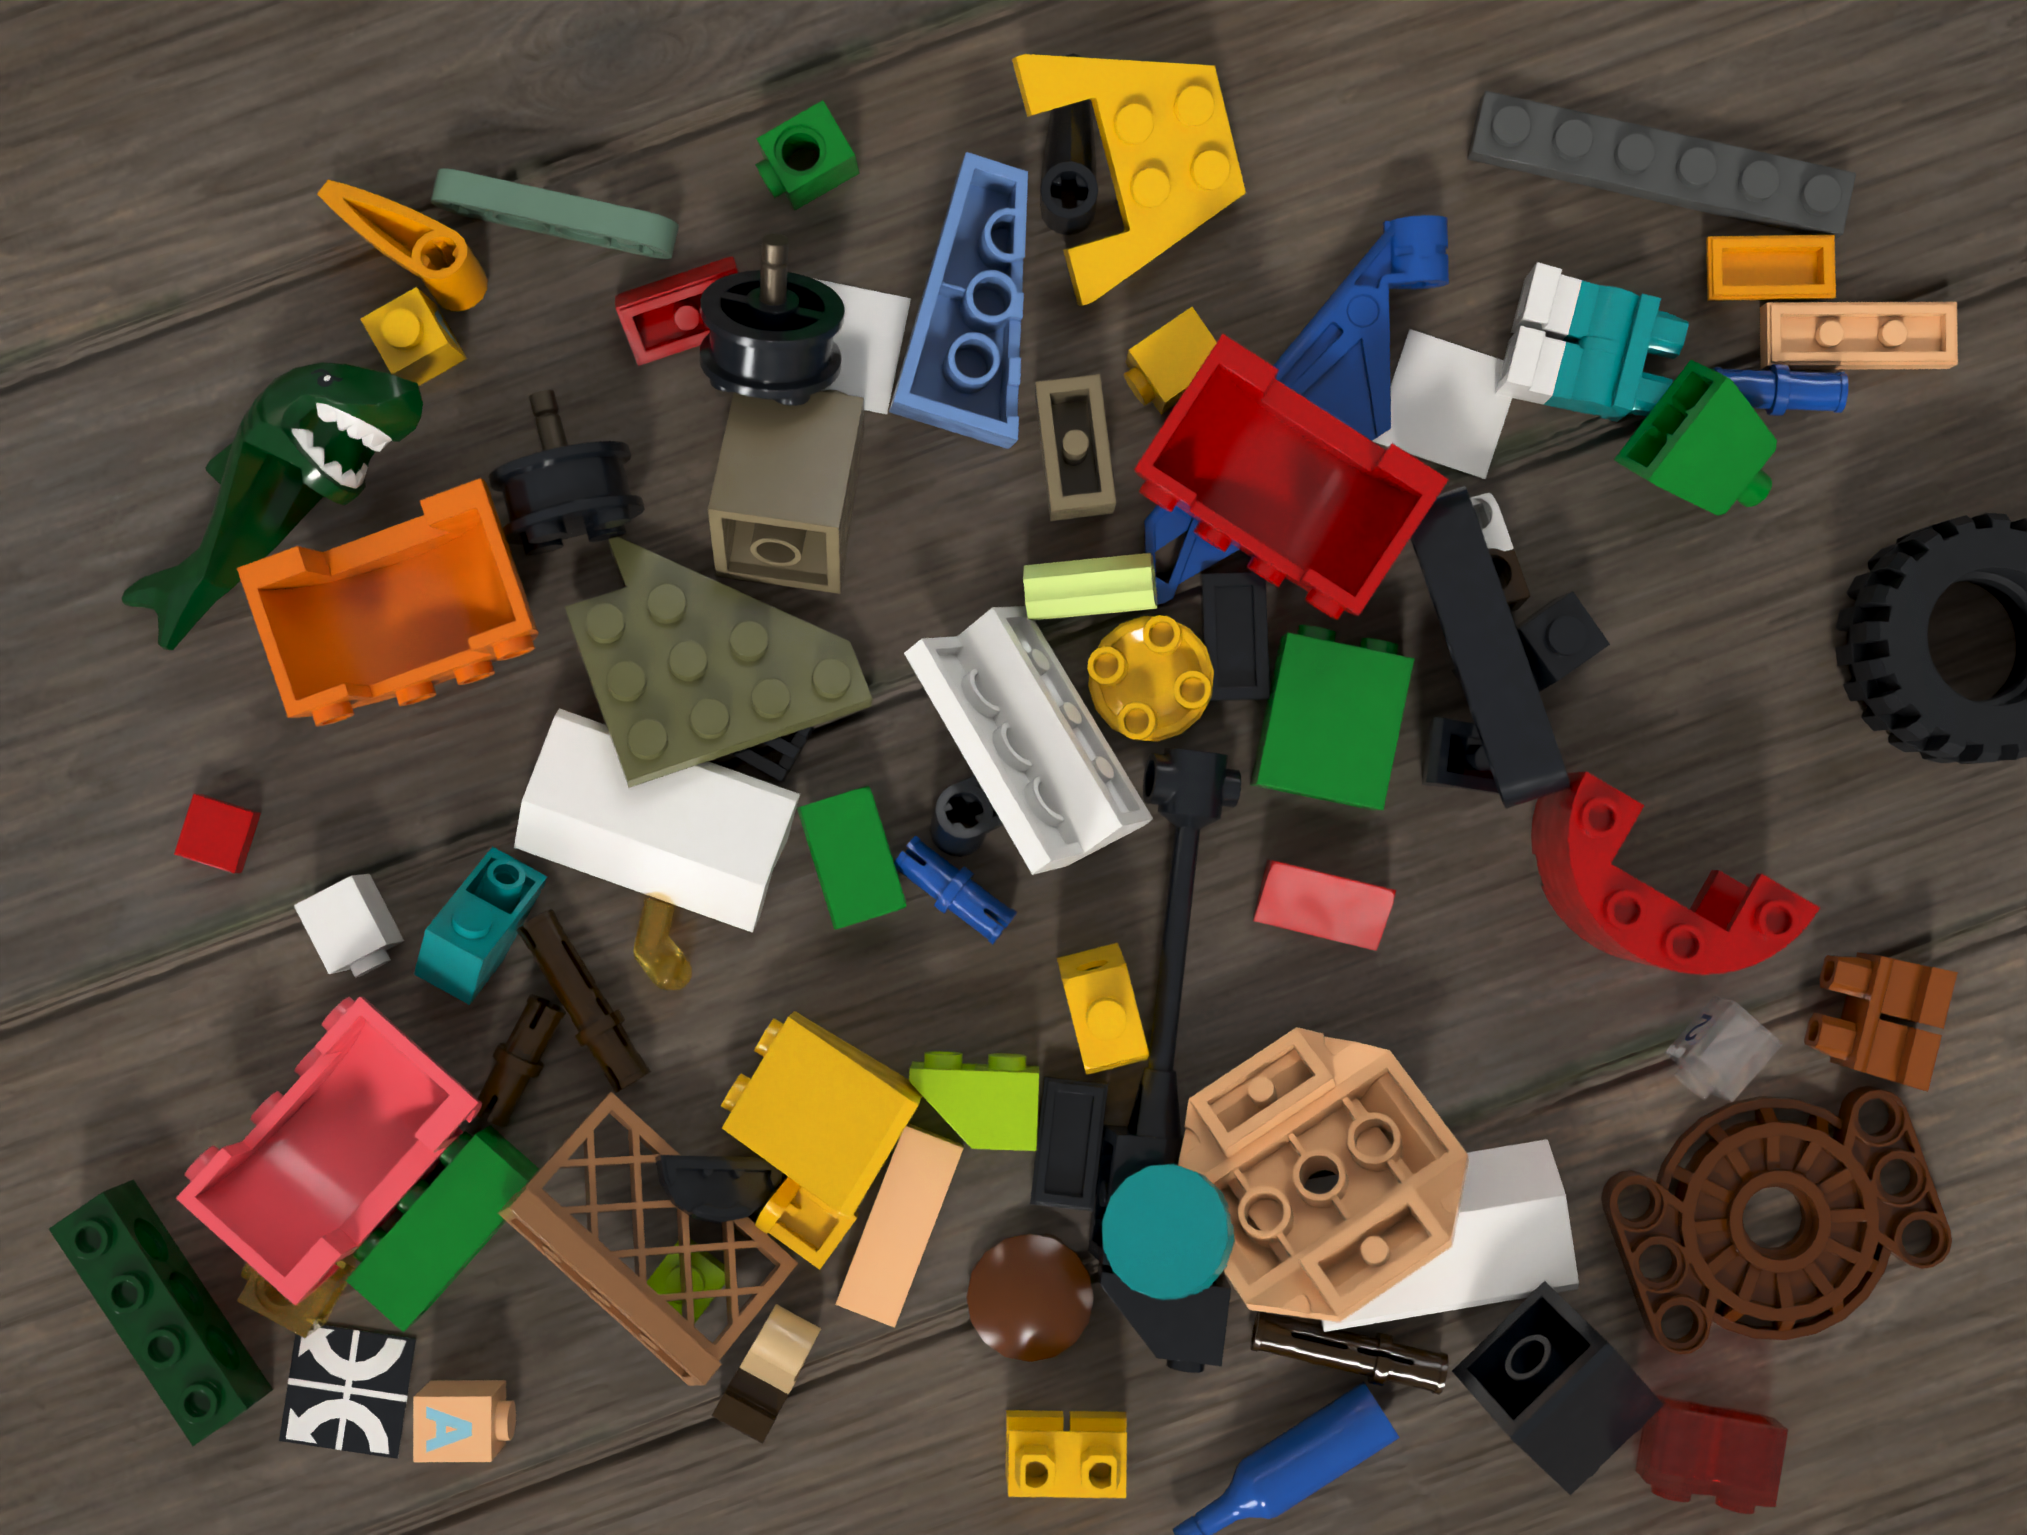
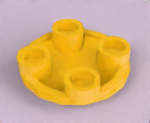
[1087,615,1214,742]

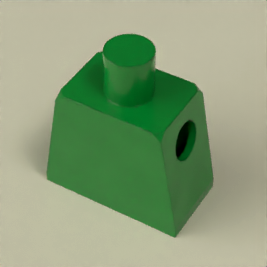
[1614,360,1777,516]

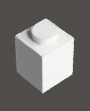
[294,874,404,978]

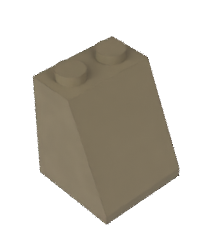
[708,389,864,594]

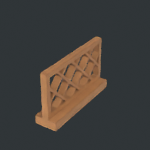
[498,1092,798,1386]

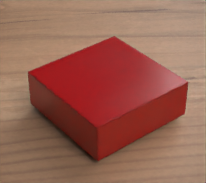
[174,794,261,874]

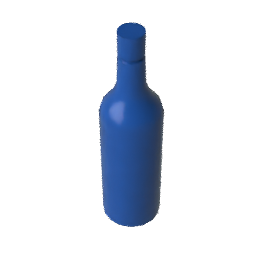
[1172,1381,1400,1535]

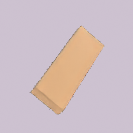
[1760,302,1958,370]
[835,1123,964,1328]

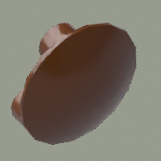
[966,1233,1094,1362]

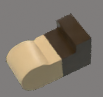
[711,1304,821,1444]

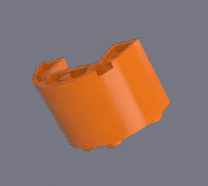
[237,478,539,726]

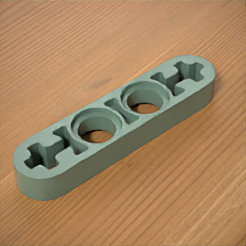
[431,168,679,259]

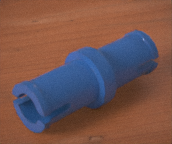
[1712,364,1848,416]
[894,836,1017,945]

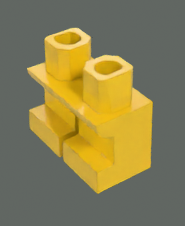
[1005,1410,1127,1498]

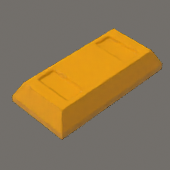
[1706,235,1836,301]

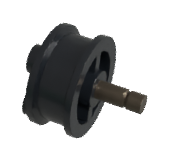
[699,233,845,406]
[488,390,645,555]

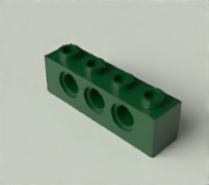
[49,1179,273,1446]

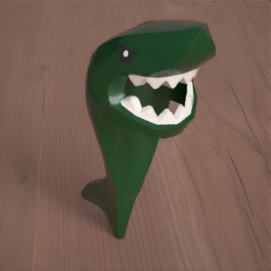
[121,362,423,650]

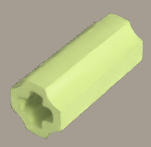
[1023,553,1157,621]

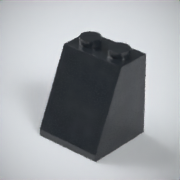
[1452,1281,1664,1495]

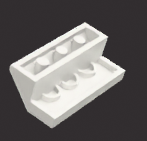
[904,606,1153,875]
[514,708,800,933]
[1305,1139,1579,1332]

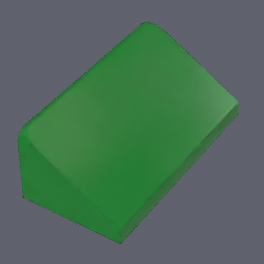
[797,786,907,930]

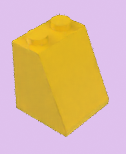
[721,1011,922,1220]

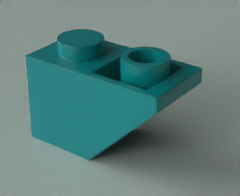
[414,846,548,1005]

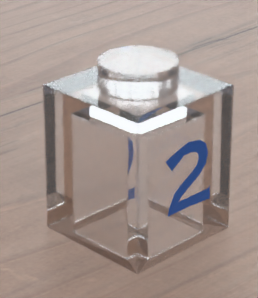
[1665,996,1783,1102]

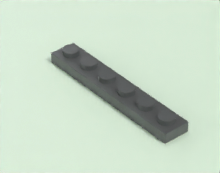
[1467,91,1856,240]

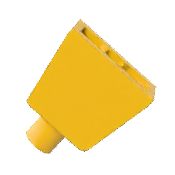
[1057,942,1149,1075]

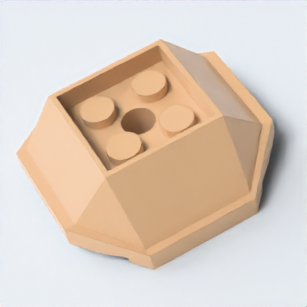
[1178,1027,1469,1322]

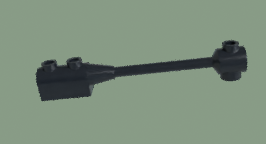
[1088,748,1241,1265]

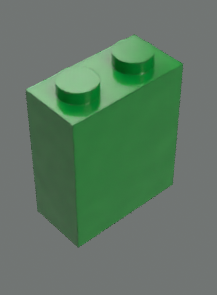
[1250,625,1414,811]

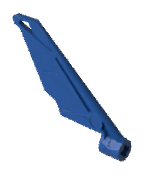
[1144,215,1449,605]

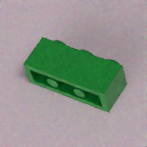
[345,1125,539,1332]

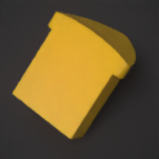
[755,1176,859,1270]

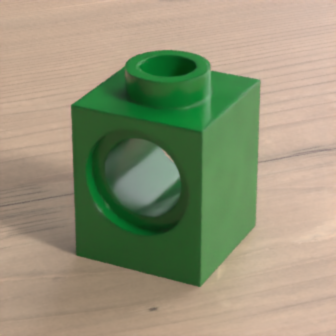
[755,100,860,211]

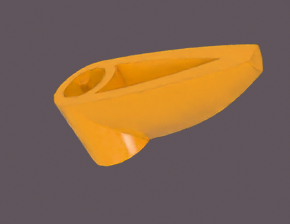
[317,179,488,311]

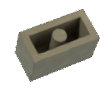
[1035,374,1116,521]

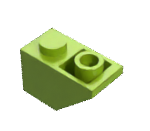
[909,1051,1039,1151]

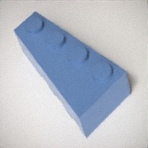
[889,152,1028,449]

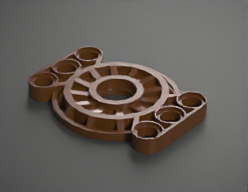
[1601,1086,1952,1355]

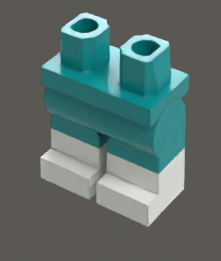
[1495,262,1689,422]

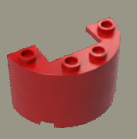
[1134,333,1449,620]
[1531,771,1820,975]

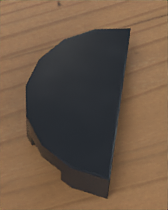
[655,1155,783,1224]

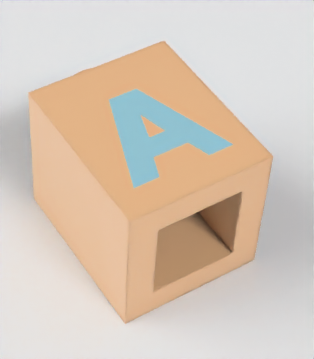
[413,1380,516,1462]

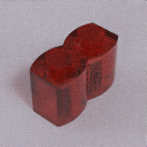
[1635,1395,1788,1514]

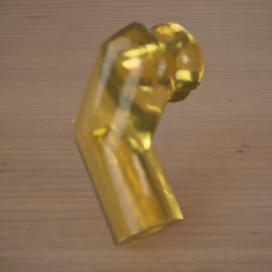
[633,898,692,991]

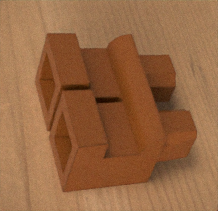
[1804,952,1958,1092]

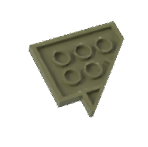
[565,537,873,788]

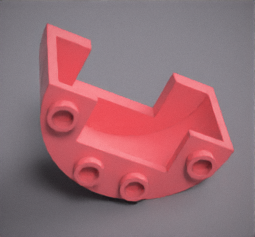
[176,996,482,1306]

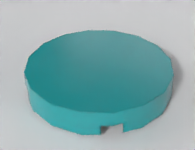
[1102,1164,1235,1300]

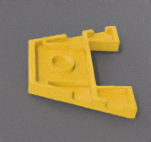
[1012,54,1246,306]

